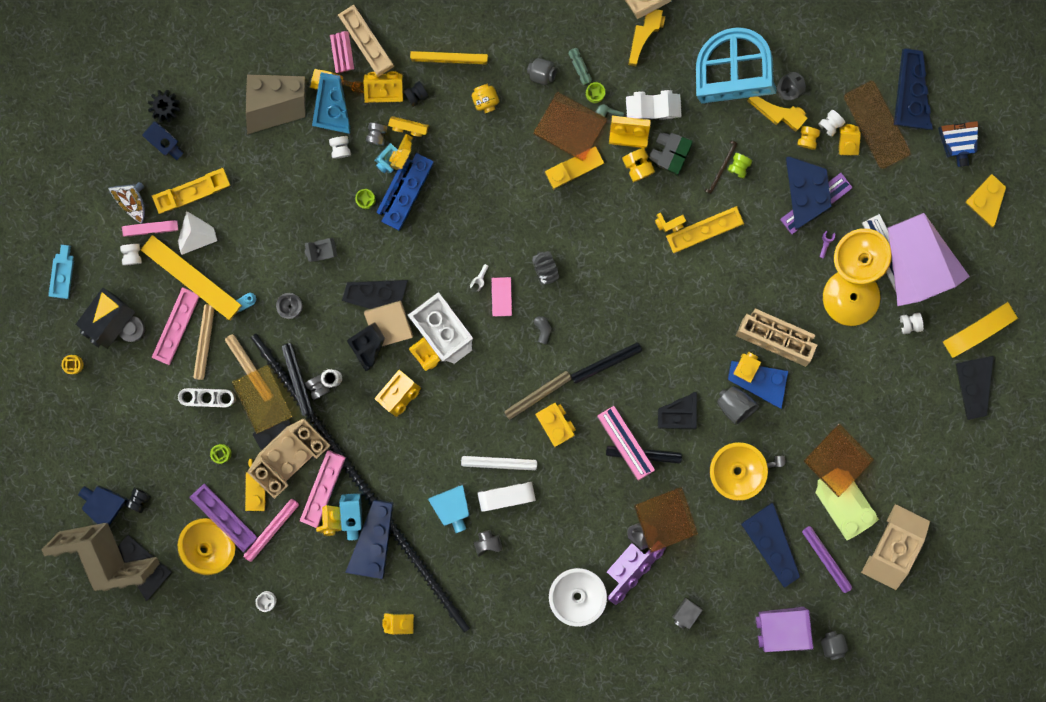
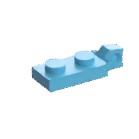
[49,245,74,299]

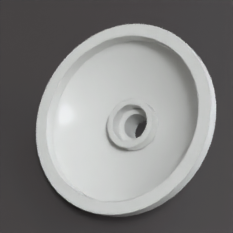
[549,568,607,626]

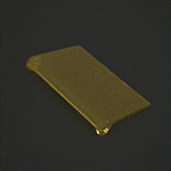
[232,365,292,434]

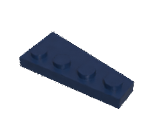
[894,49,933,130]
[345,500,394,579]
[741,502,800,587]

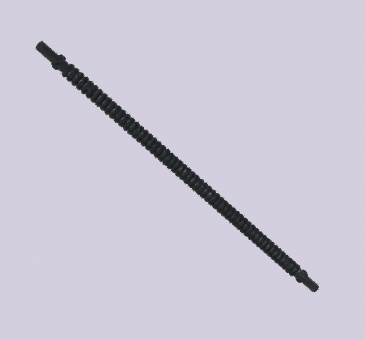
[250,333,470,633]

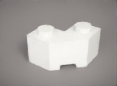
[626,90,681,120]

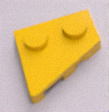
[965,174,1006,227]

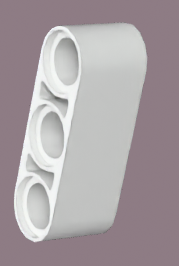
[178,388,236,407]
[478,482,536,512]

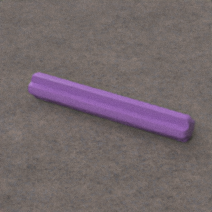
[802,526,852,593]

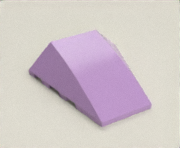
[888,213,970,306]

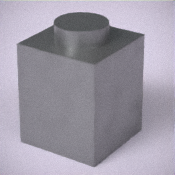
[672,598,702,629]

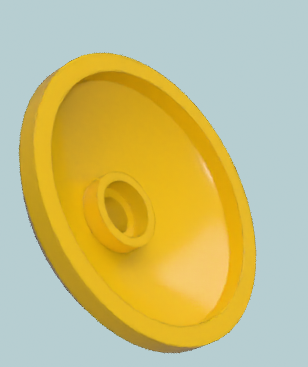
[834,229,892,285]
[823,272,880,326]
[710,442,768,500]
[178,518,235,575]

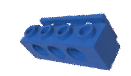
[376,153,434,231]

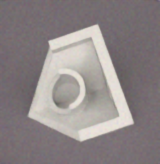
[178,211,217,255]

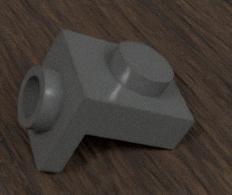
[305,238,338,262]

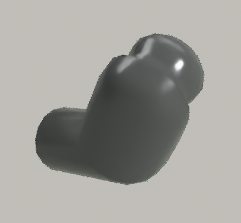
[534,316,552,345]

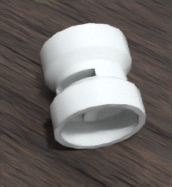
[818,110,845,137]
[329,136,351,159]
[120,244,142,265]
[900,313,923,334]
[256,591,277,612]

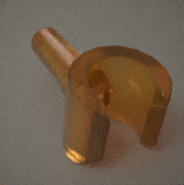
[341,79,364,93]

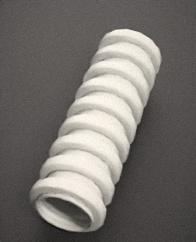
[321,370,342,387]

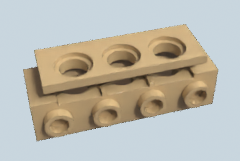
[736,309,817,367]

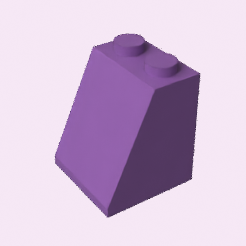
[756,607,813,652]

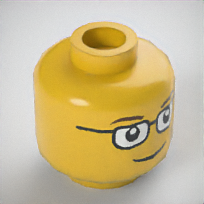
[471,84,499,113]

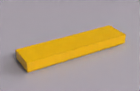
[410,51,488,64]
[666,206,744,254]

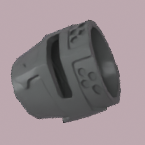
[717,386,759,425]

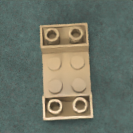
[248,419,330,499]
[861,504,930,590]

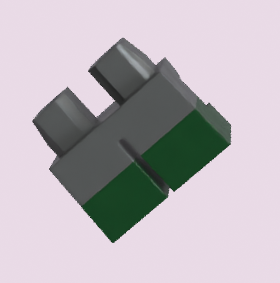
[649,132,693,176]

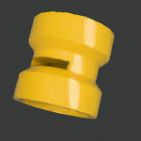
[797,126,820,150]
[61,355,84,374]

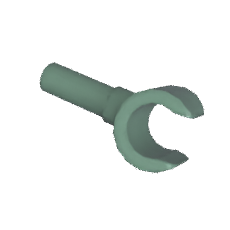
[596,104,624,117]

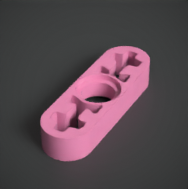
[122,221,178,237]

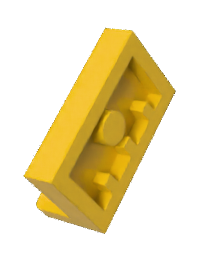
[364,71,403,103]
[609,116,651,148]
[374,370,421,417]
[536,403,576,447]

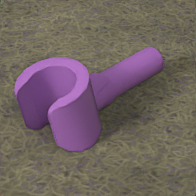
[820,231,835,258]

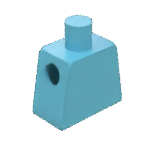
[428,485,469,533]
[340,493,363,540]

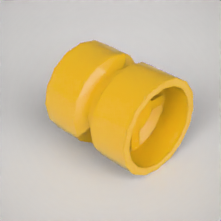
[622,148,655,182]

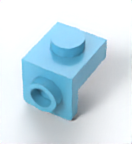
[375,143,398,173]

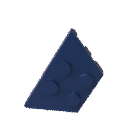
[786,157,832,230]

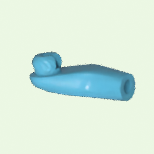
[236,293,256,313]

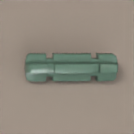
[568,48,592,85]

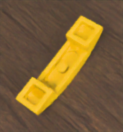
[152,168,230,214]
[943,302,1018,358]

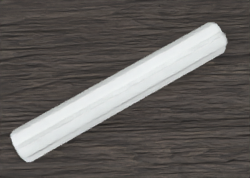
[461,456,537,470]

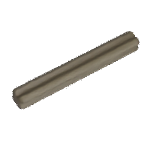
[504,371,572,419]

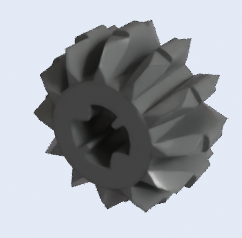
[532,251,559,285]

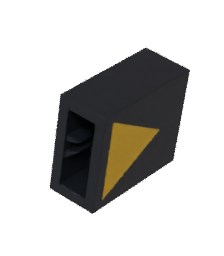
[76,288,135,349]

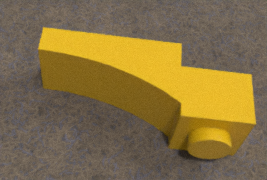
[629,9,665,66]
[747,96,808,132]
[545,146,604,190]

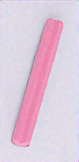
[244,499,299,562]

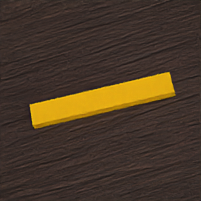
[141,235,242,321]

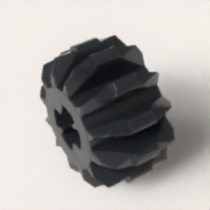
[148,90,181,123]

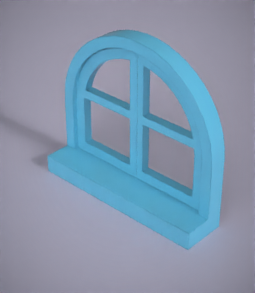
[696,28,776,104]

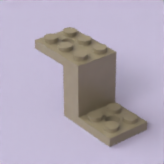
[41,522,160,591]

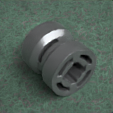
[365,123,388,146]
[305,375,330,400]

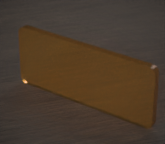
[844,81,910,169]

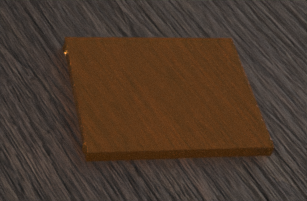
[533,92,607,161]
[804,423,874,497]
[634,487,697,553]

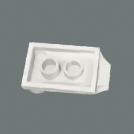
[408,292,473,364]

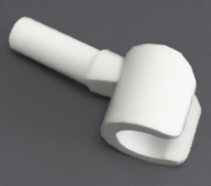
[470,264,489,292]

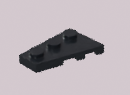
[342,280,408,309]
[955,356,994,420]
[118,534,172,601]

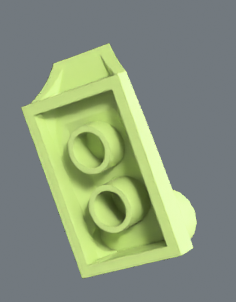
[815,468,879,540]

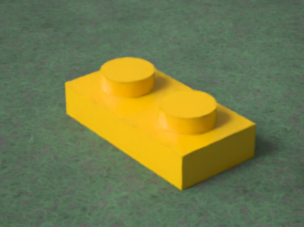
[388,116,429,137]

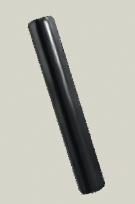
[281,343,313,416]
[571,343,642,383]
[606,446,682,463]

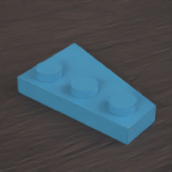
[312,72,350,134]

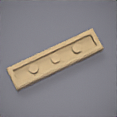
[338,5,394,77]

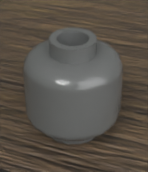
[527,58,557,85]
[821,631,848,660]

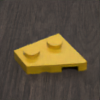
[389,134,413,170]

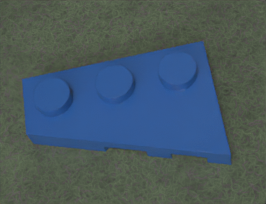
[728,361,788,409]

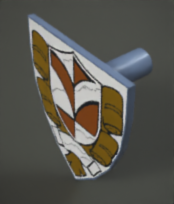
[108,182,145,224]

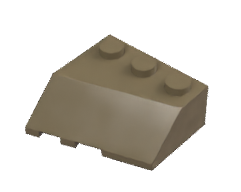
[246,75,307,135]

